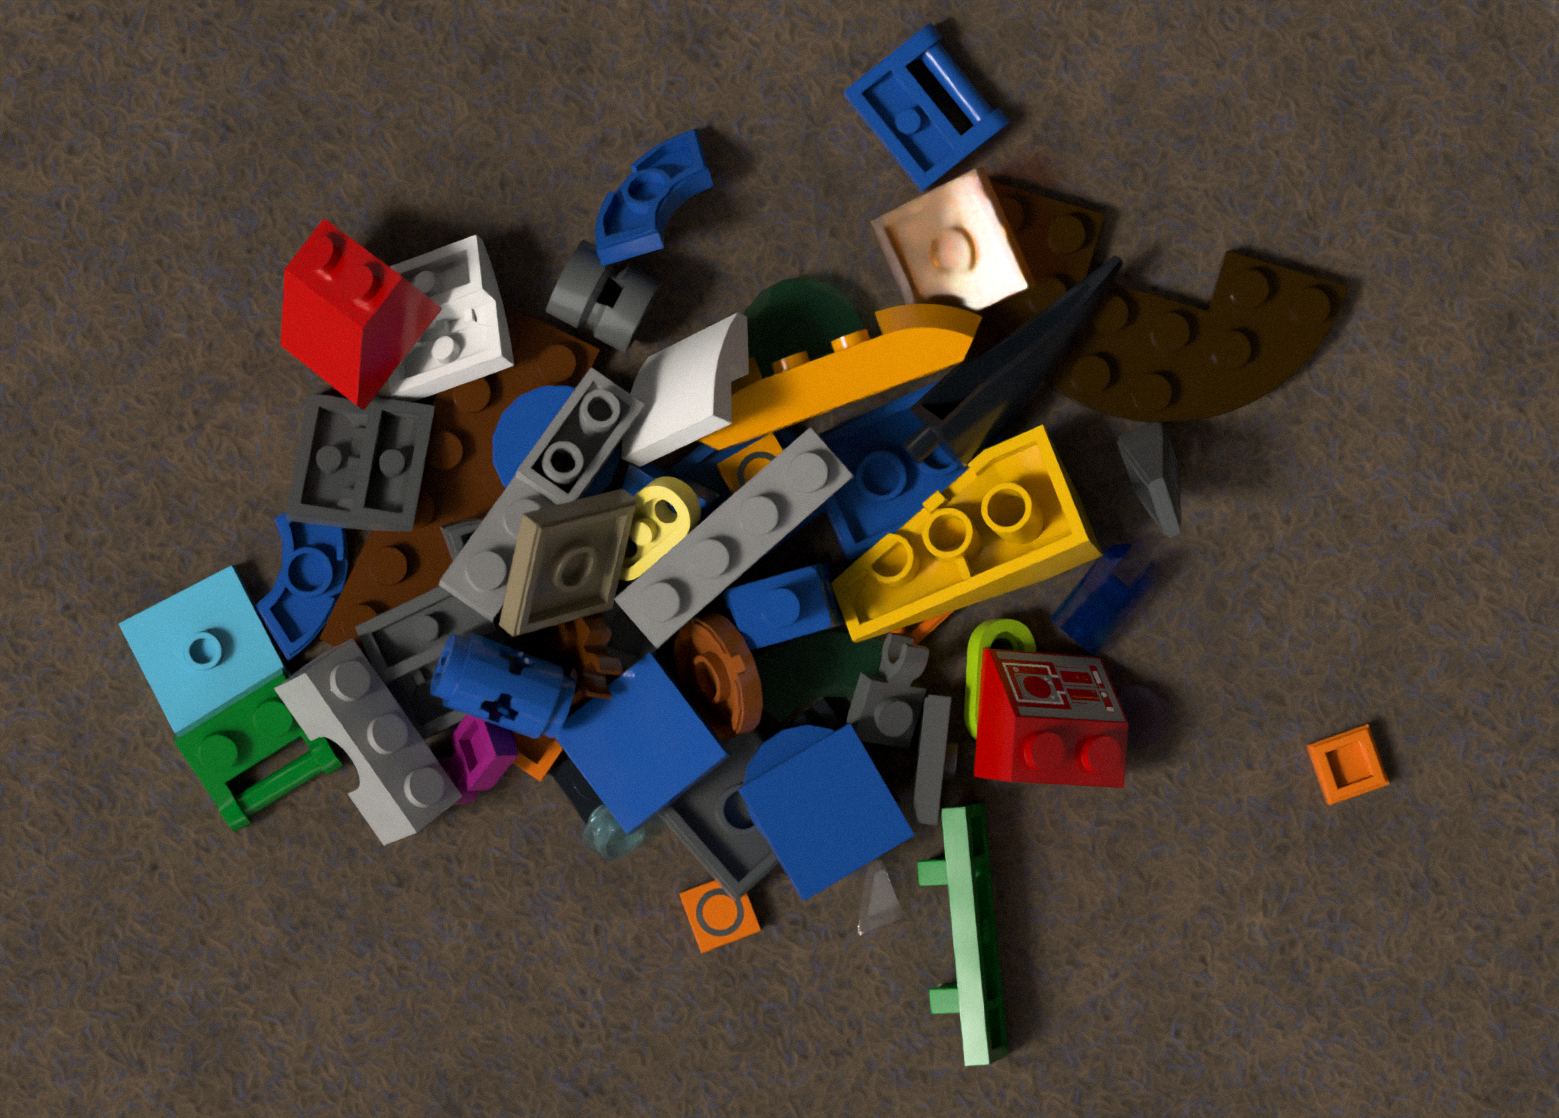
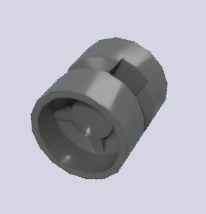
[546,239,664,353]

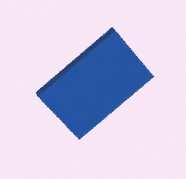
[818,380,1003,561]

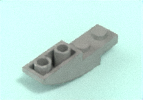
[439,367,645,622]

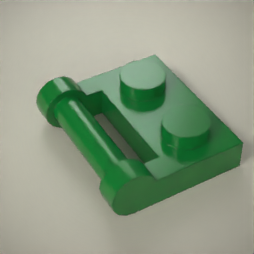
[173,667,345,833]

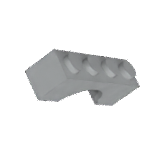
[614,427,853,648]

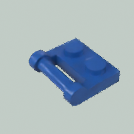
[843,23,1011,194]

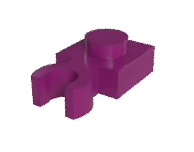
[438,701,518,805]

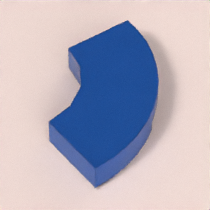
[595,128,714,266]
[254,511,349,661]

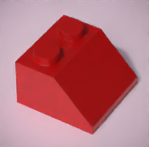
[280,218,442,411]

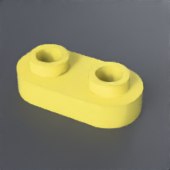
[619,477,701,581]

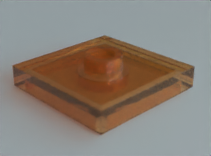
[870,167,1036,313]

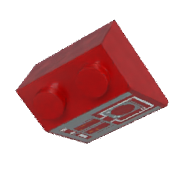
[974,648,1129,788]

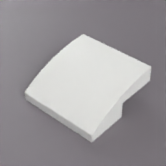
[388,235,514,402]
[622,312,749,467]

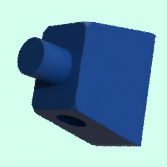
[715,562,845,651]

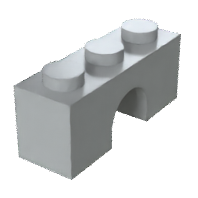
[274,638,463,846]

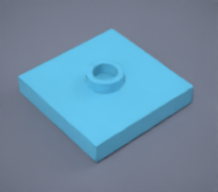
[119,565,292,733]

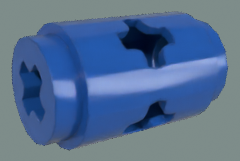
[430,633,576,739]

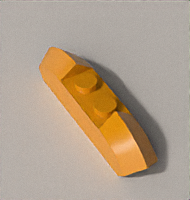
[696,304,982,452]

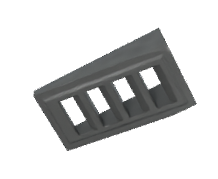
[1116,421,1182,538]

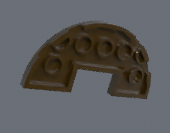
[974,178,1348,424]

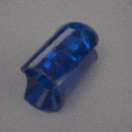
[1049,543,1155,656]

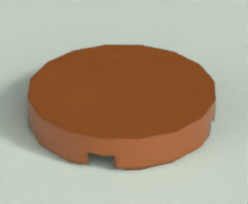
[674,612,763,740]

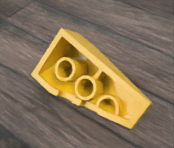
[831,425,1103,643]

